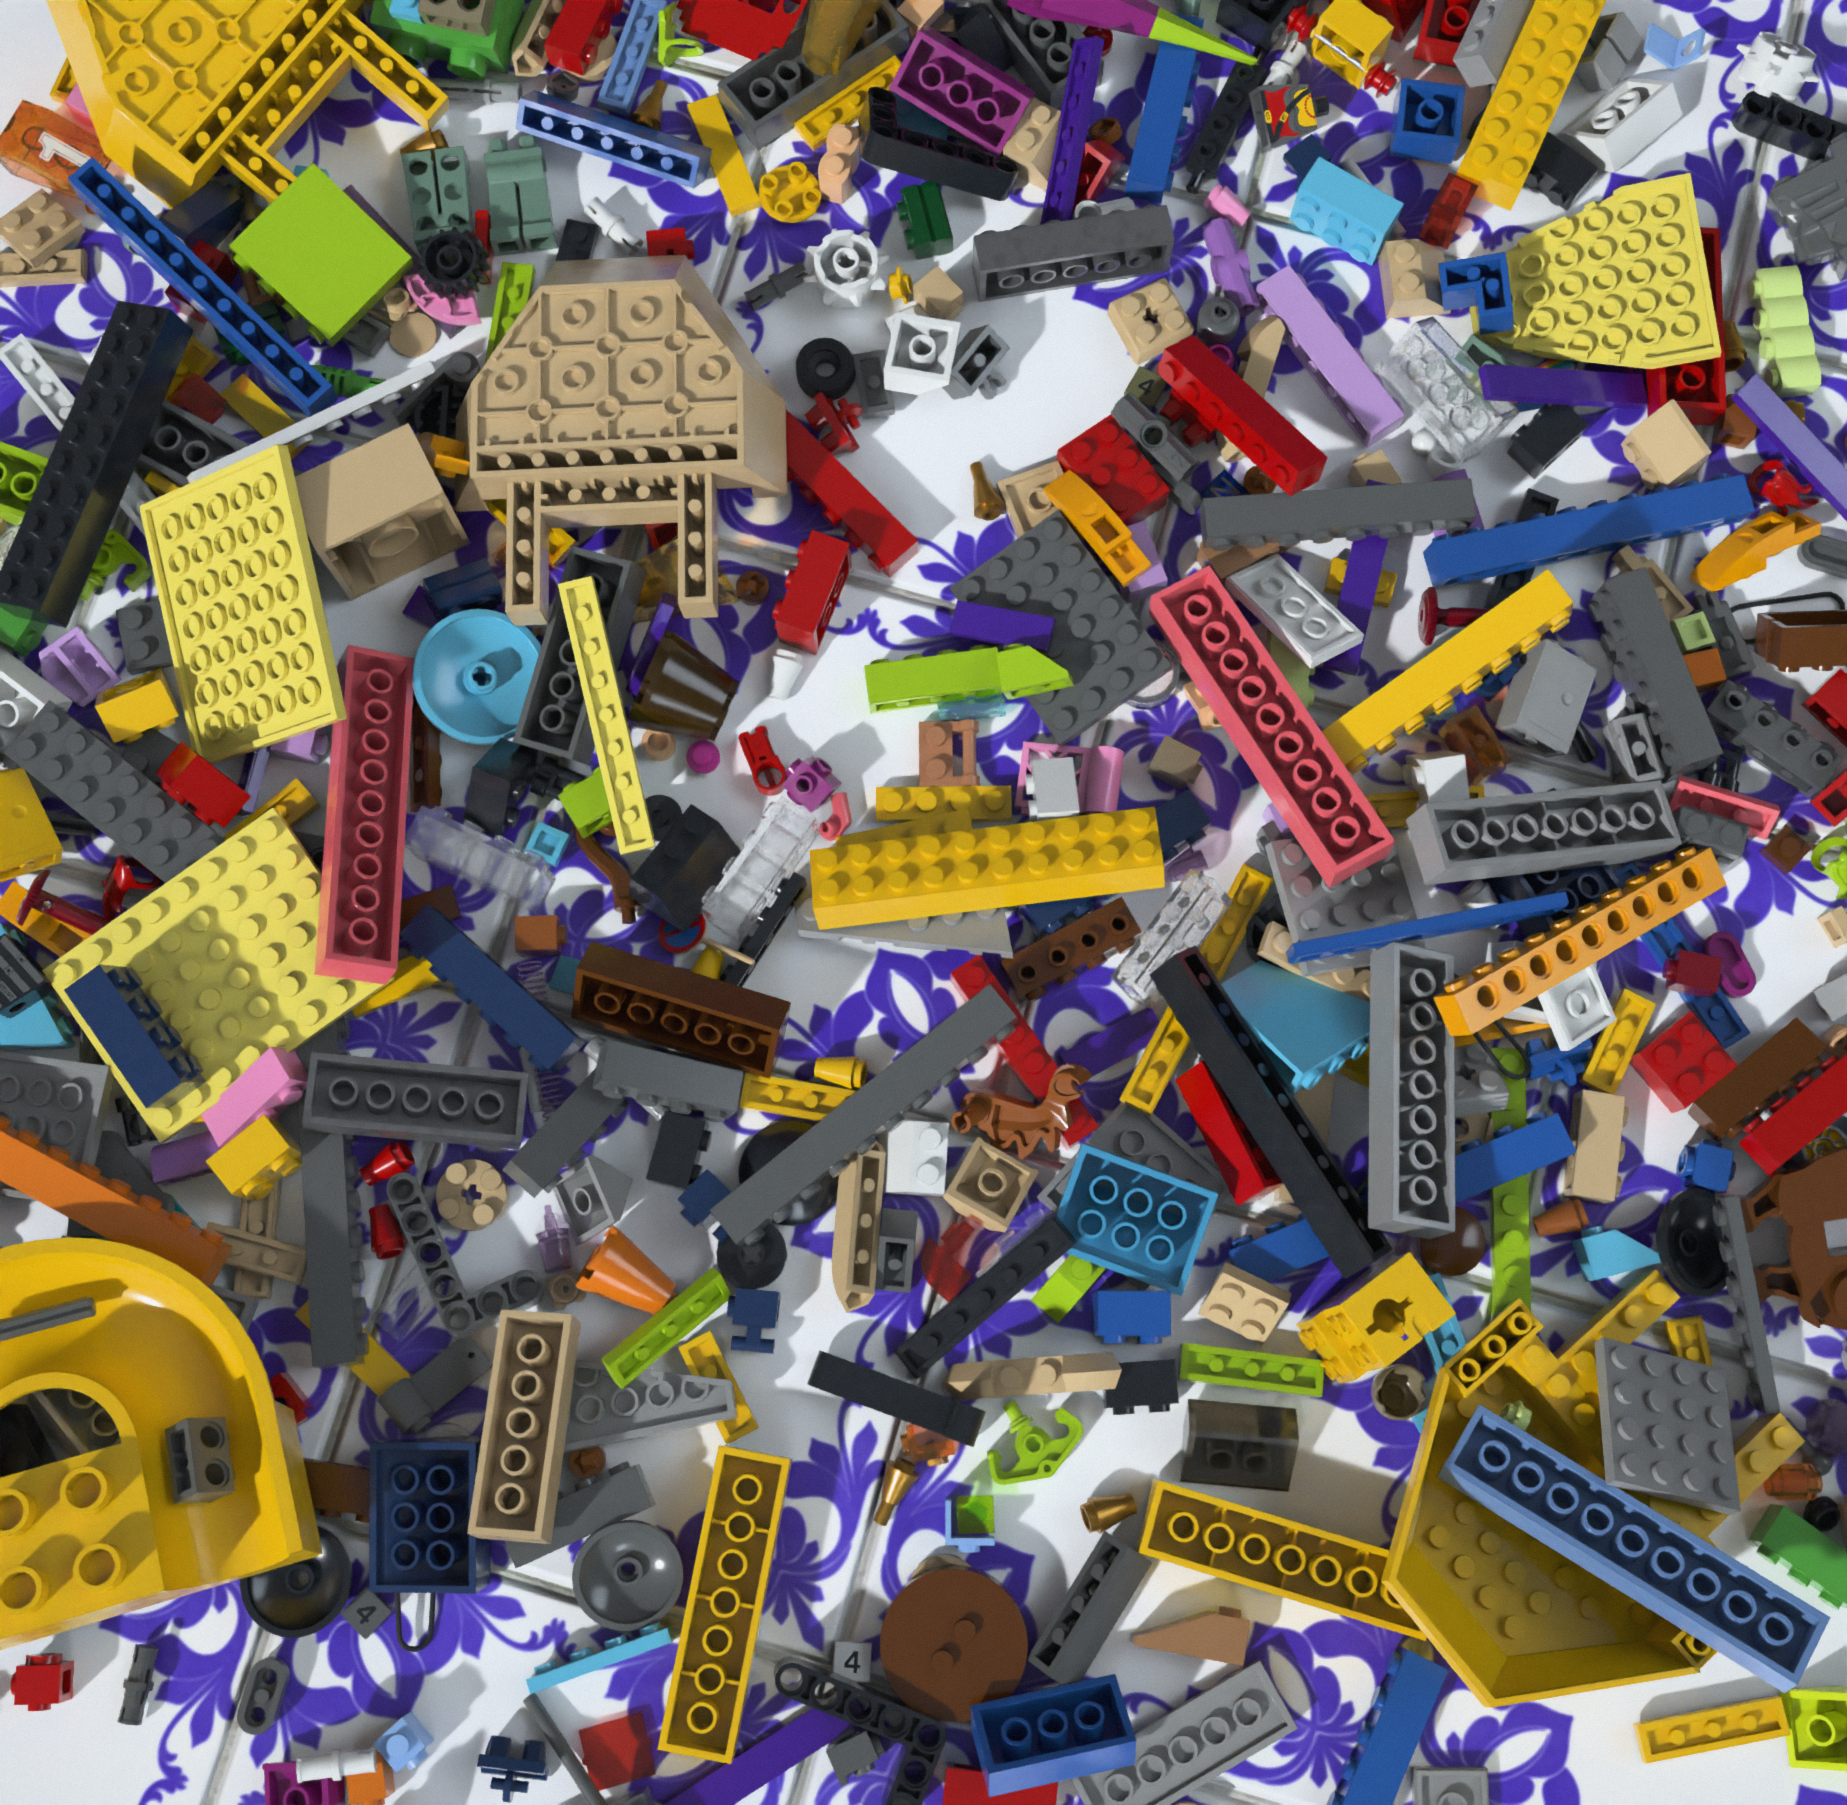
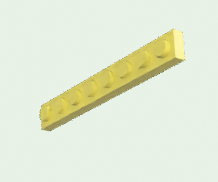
[558,576,656,855]

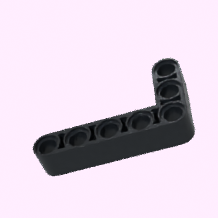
[858,87,1019,201]
[1732,91,1847,162]
[807,1350,986,1447]
[773,1656,946,1805]

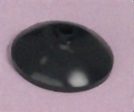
[738,1120,839,1226]
[1656,1188,1730,1297]
[240,1525,353,1638]

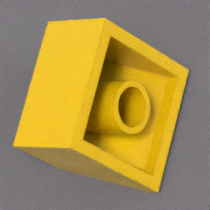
[95,667,179,744]

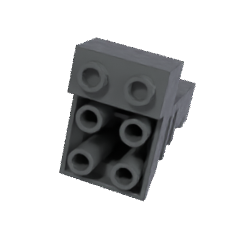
[1765,132,1847,282]

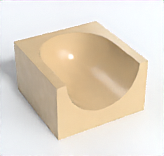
[295,423,470,601]

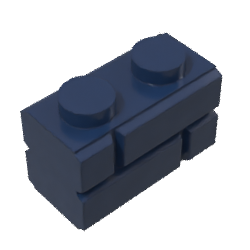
[422,558,502,623]

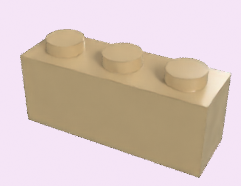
[1562,1089,1629,1204]

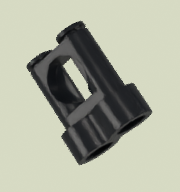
[1698,744,1743,793]
[530,756,588,801]
[115,1096,158,1147]

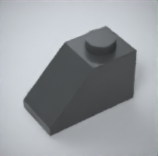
[875,1208,918,1293]

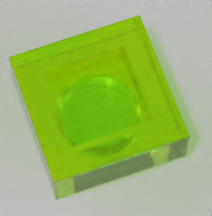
[957,1495,995,1534]

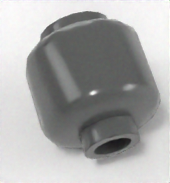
[1196,297,1240,346]

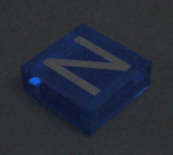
[1200,469,1248,498]

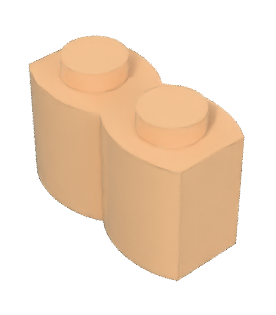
[818,123,860,204]

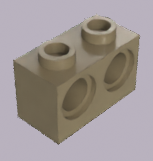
[418,0,497,37]

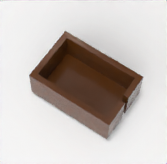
[1754,610,1847,672]

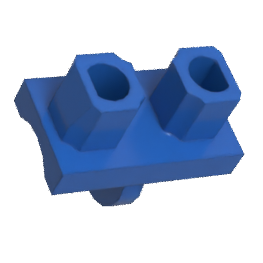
[1524,1036,1593,1087]

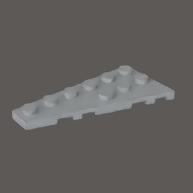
[794,898,1014,959]

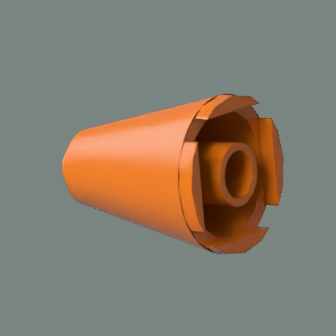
[574,1225,678,1314]

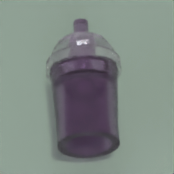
[534,1205,573,1273]

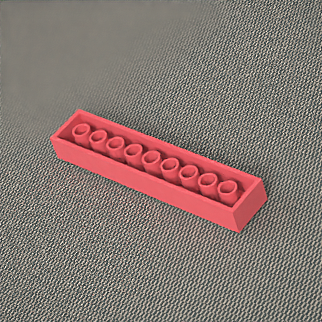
[1149,565,1395,888]
[314,645,414,985]

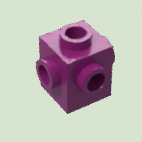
[782,755,842,813]

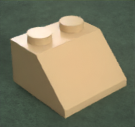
[1003,98,1086,191]
[1378,239,1451,319]
[1621,399,1712,490]

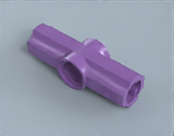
[1202,217,1260,317]

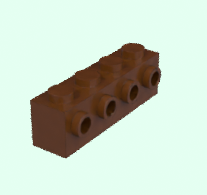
[1000,896,1142,1003]
[1688,1017,1828,1142]

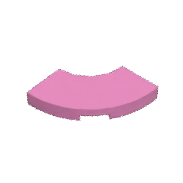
[403,273,482,326]

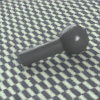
[1786,1417,1833,1477]

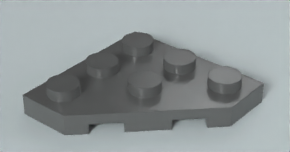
[67,1131,175,1238]

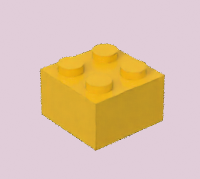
[206,1114,302,1202]

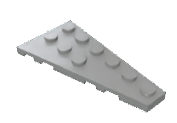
[564,1360,738,1453]

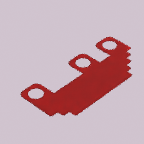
[676,0,808,61]

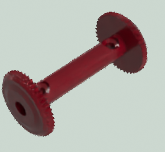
[1418,587,1546,646]
[16,869,111,935]

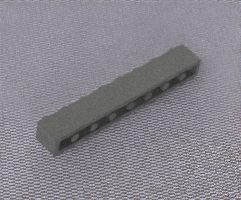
[1199,478,1476,551]

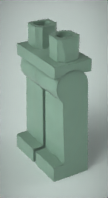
[483,135,558,256]
[401,146,474,262]

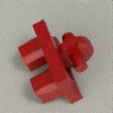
[1159,388,1217,448]
[805,392,863,456]

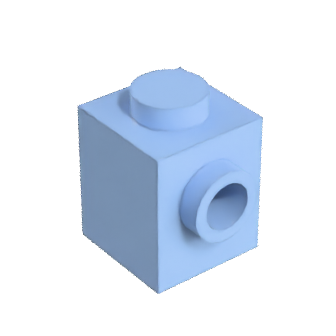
[373,1711,434,1773]

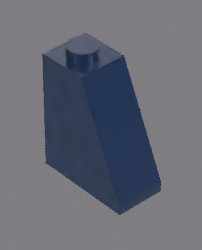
[159,179,244,251]

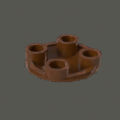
[1415,1206,1486,1276]

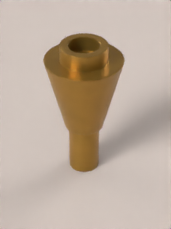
[630,80,668,131]
[970,461,1006,521]
[873,1457,920,1526]

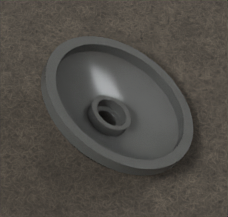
[572,1520,683,1631]

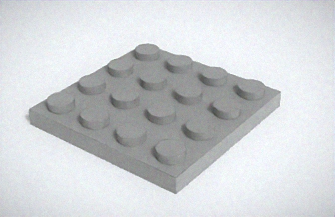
[1265,828,1426,977]
[0,1051,114,1201]
[1036,1102,1230,1291]
[1594,1337,1741,1515]

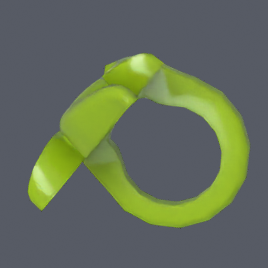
[658,1,704,67]
[1811,836,1847,900]

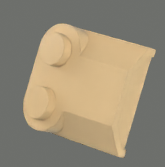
[943,1136,1039,1233]

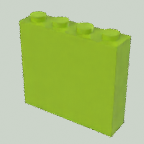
[229,163,413,347]

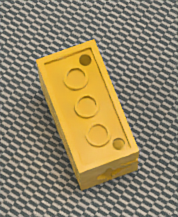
[1296,1252,1456,1383]

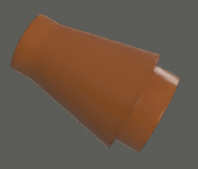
[1532,1198,1589,1238]

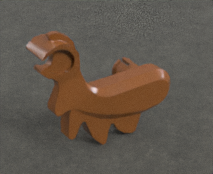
[951,1063,1092,1160]

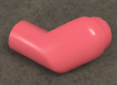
[819,792,852,841]

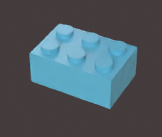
[1289,157,1404,266]

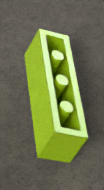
[864,645,1003,714]

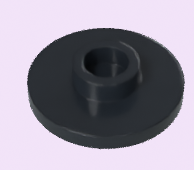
[645,795,682,842]

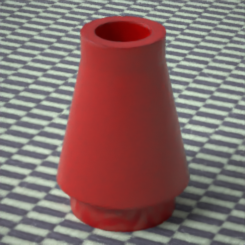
[359,1140,415,1187]
[368,1204,406,1260]

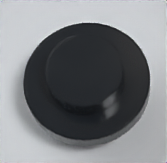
[1803,1496,1840,1532]

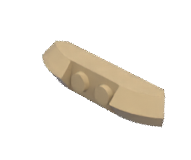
[512,0,567,77]
[1216,315,1286,463]
[832,1143,886,1313]
[942,1352,1122,1400]

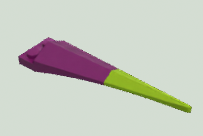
[1006,0,1258,65]

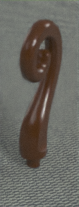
[573,822,642,924]

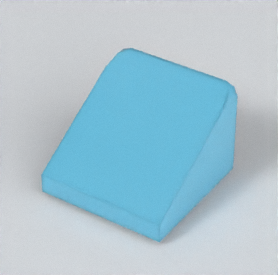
[549,955,581,996]

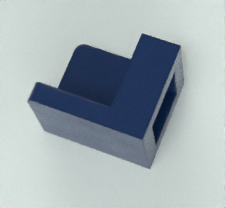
[1282,134,1332,192]

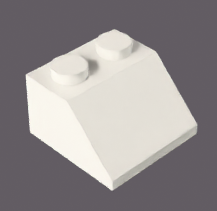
[883,312,961,395]
[878,1121,949,1198]

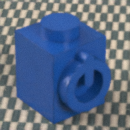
[1676,1139,1736,1195]

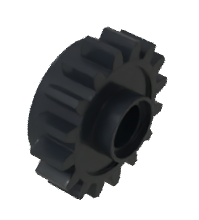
[417,227,491,302]

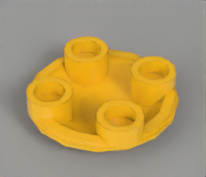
[759,162,822,223]

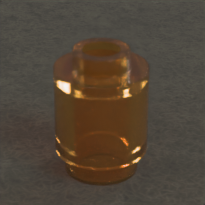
[1763,1463,1823,1501]

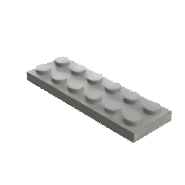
[1071,1659,1298,1805]

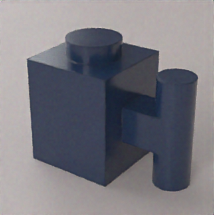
[677,1169,732,1244]
[727,1288,781,1354]

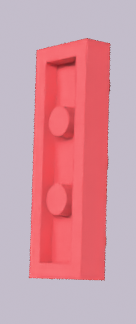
[1668,775,1780,840]

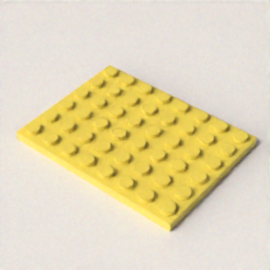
[139,444,348,765]
[42,808,395,1143]

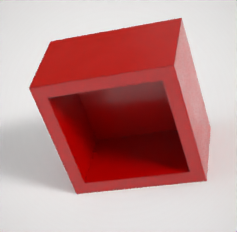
[155,741,251,828]
[1629,1011,1738,1113]

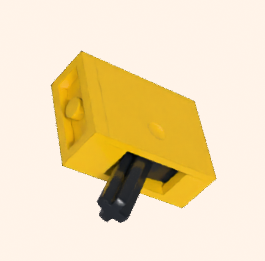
[0,767,95,883]

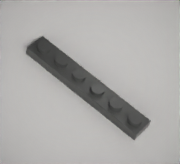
[1712,1194,1780,1414]

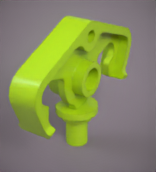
[79,529,152,601]
[987,1399,1083,1485]

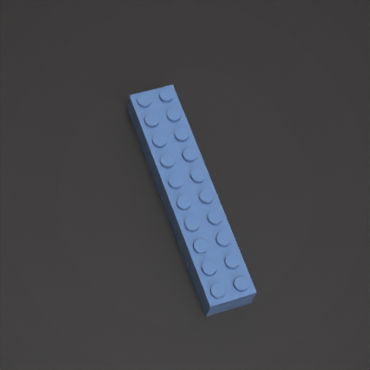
[1437,1404,1831,1693]

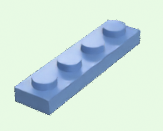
[597,0,667,116]

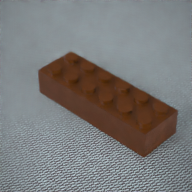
[571,941,791,1079]

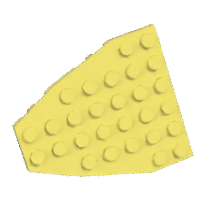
[1469,173,1721,369]

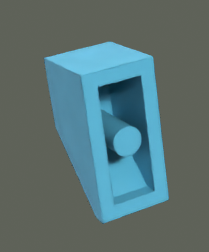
[1572,1225,1660,1282]

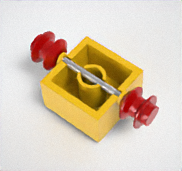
[1285,0,1398,98]

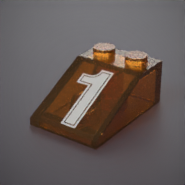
[0,100,112,201]

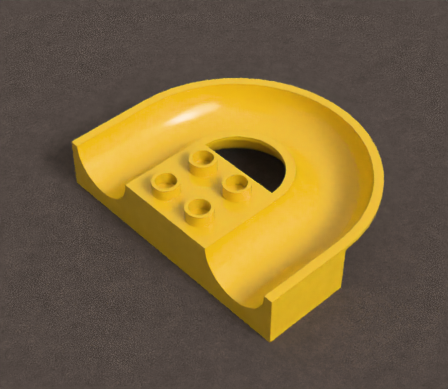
[0,1237,323,1651]

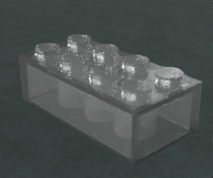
[1374,316,1520,465]
[702,795,819,944]
[405,806,556,915]

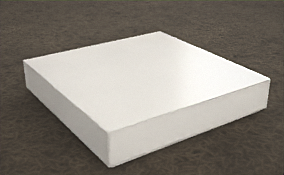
[1538,964,1617,1051]

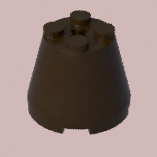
[627,629,740,741]

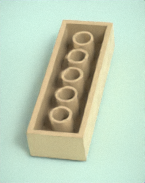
[467,1309,581,1544]

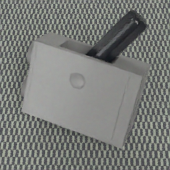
[1495,638,1598,763]

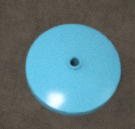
[412,609,541,745]

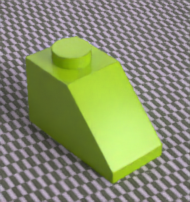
[996,644,1074,700]
[1031,1254,1106,1324]

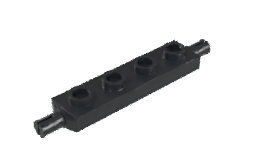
[1186,46,1267,194]

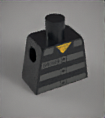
[0,933,56,1018]

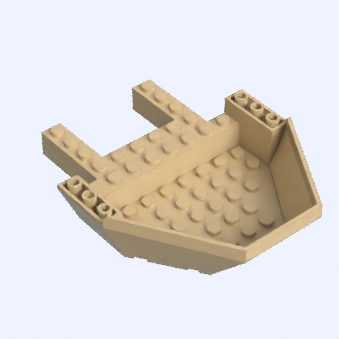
[454,255,787,626]

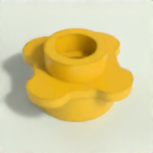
[888,265,913,304]

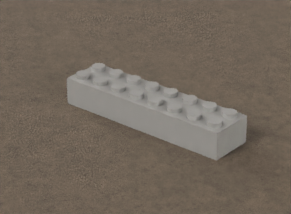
[1405,780,1682,885]
[1368,942,1455,1239]

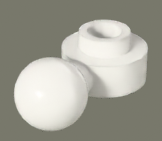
[1411,429,1462,477]

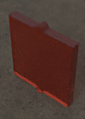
[578,1711,656,1791]

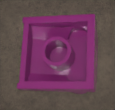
[262,1760,345,1805]

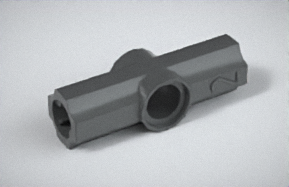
[1110,392,1201,483]

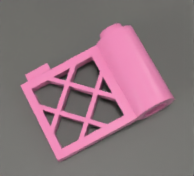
[1015,741,1124,816]

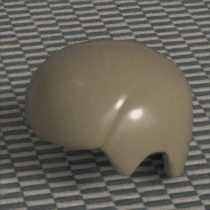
[1371,1364,1427,1421]

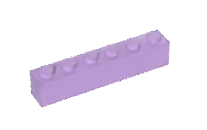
[1255,265,1405,449]

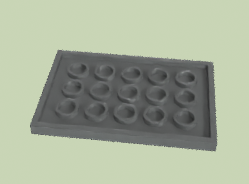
[950,510,1173,748]

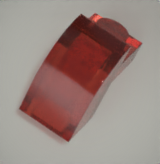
[921,1220,975,1304]

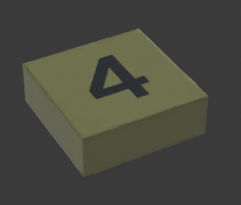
[1124,366,1167,411]

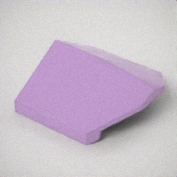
[39,625,121,707]

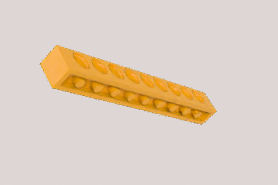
[1433,846,1727,1036]

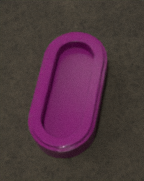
[1702,931,1756,998]

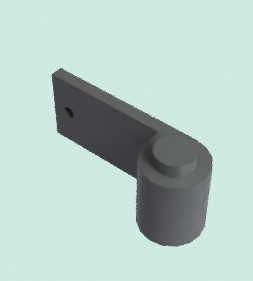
[392,352,481,427]
[378,1336,493,1436]

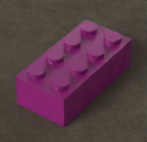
[889,24,1036,156]

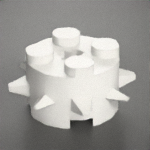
[1736,31,1820,102]
[803,229,890,308]

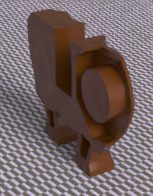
[1738,1146,1847,1330]

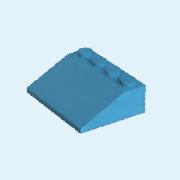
[1056,1142,1218,1296]

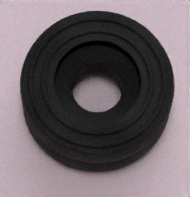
[796,338,855,401]

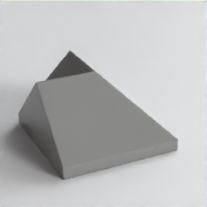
[553,1155,633,1246]

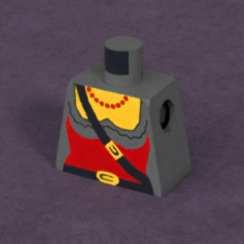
[1249,84,1329,154]

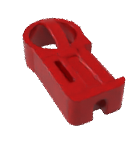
[738,726,787,796]

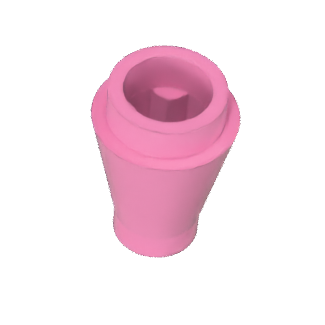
[1203,183,1252,229]

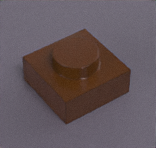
[1759,825,1812,875]

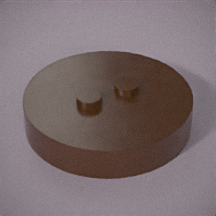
[880,1565,1028,1722]

